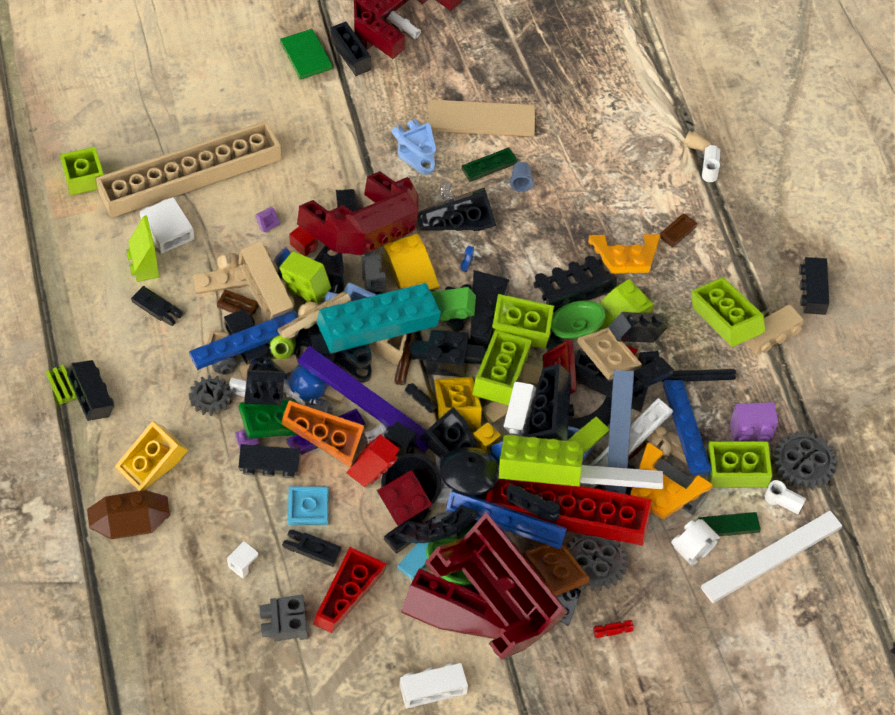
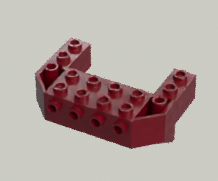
[353,0,462,59]
[297,171,419,256]

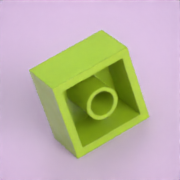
[59,146,104,196]
[280,251,331,304]

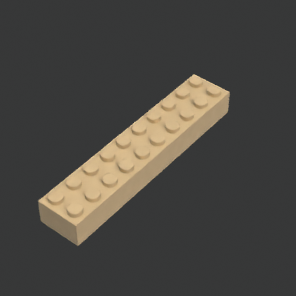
[96,120,281,218]

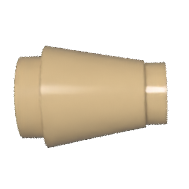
[683,131,711,151]

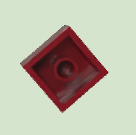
[376,470,432,526]

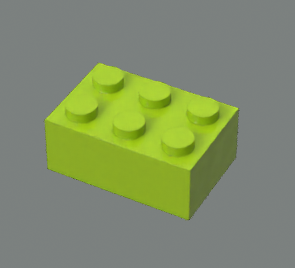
[706,442,772,488]

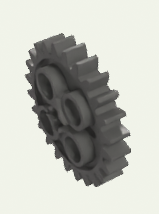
[772,431,838,491]
[566,534,628,591]

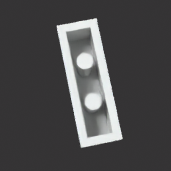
[400,663,468,709]

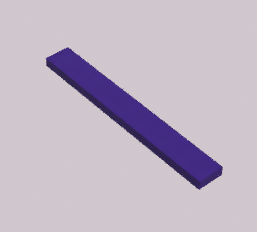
[297,346,429,454]

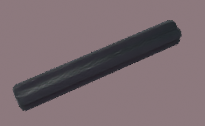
[661,369,736,382]

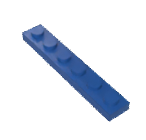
[189,310,303,370]
[662,380,712,475]
[446,490,567,549]

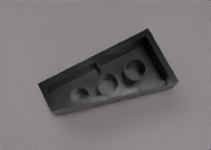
[470,270,510,352]
[575,350,648,413]
[522,364,571,441]

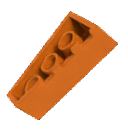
[282,400,364,467]

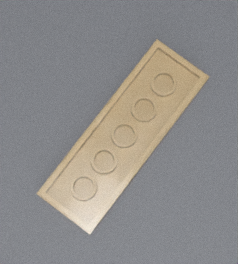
[428,100,535,137]

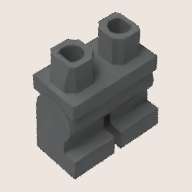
[362,250,386,295]
[259,594,308,641]

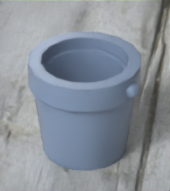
[510,162,533,192]

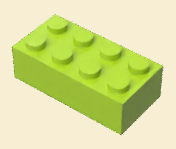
[691,277,765,347]
[472,330,532,406]
[499,435,584,487]

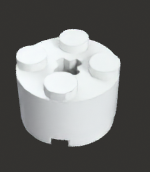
[671,519,720,566]

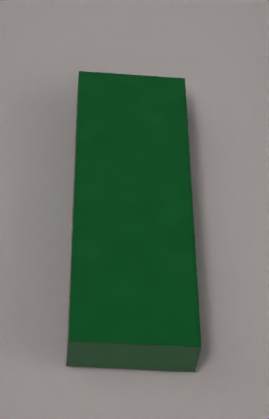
[461,147,518,182]
[697,512,761,537]

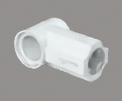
[702,145,720,182]
[764,480,806,514]

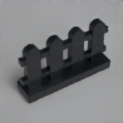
[533,256,617,313]

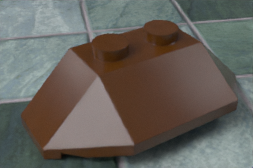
[87,490,170,540]

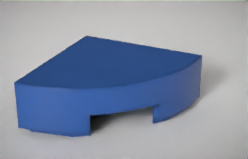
[460,245,474,272]

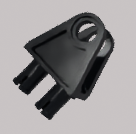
[314,245,344,296]
[334,344,372,383]
[244,357,285,405]

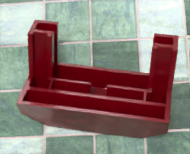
[425,512,568,660]

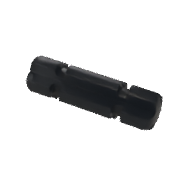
[405,383,438,413]

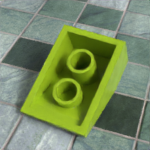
[126,215,159,282]
[597,279,654,331]
[492,294,554,349]

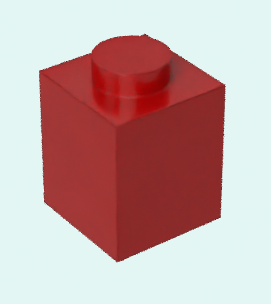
[289,226,319,256]

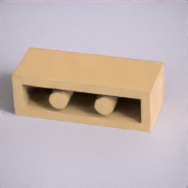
[745,304,804,355]

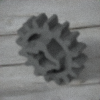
[189,375,232,416]

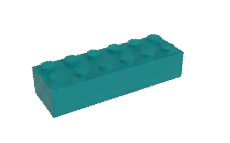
[317,283,441,353]

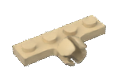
[193,253,249,294]
[277,292,351,339]
[631,413,687,463]

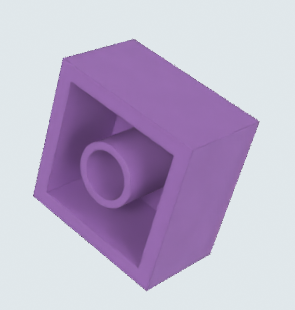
[730,402,778,442]

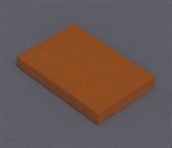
[523,544,589,596]

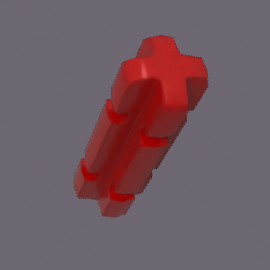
[593,620,634,638]

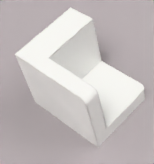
[227,541,258,579]

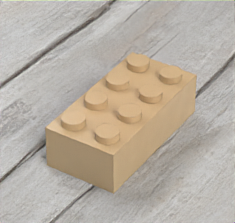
[238,241,295,321]

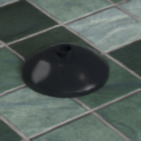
[440,447,499,496]
[381,453,441,508]

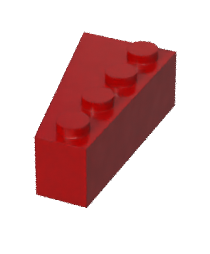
[346,434,399,487]
[313,547,387,633]

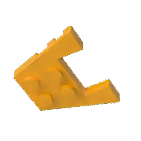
[588,234,660,273]
[630,442,713,520]

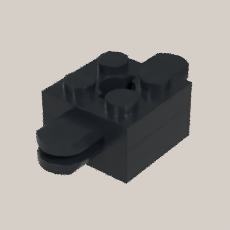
[409,330,486,377]

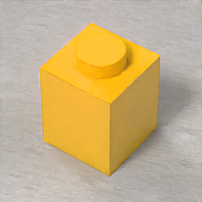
[473,422,501,454]

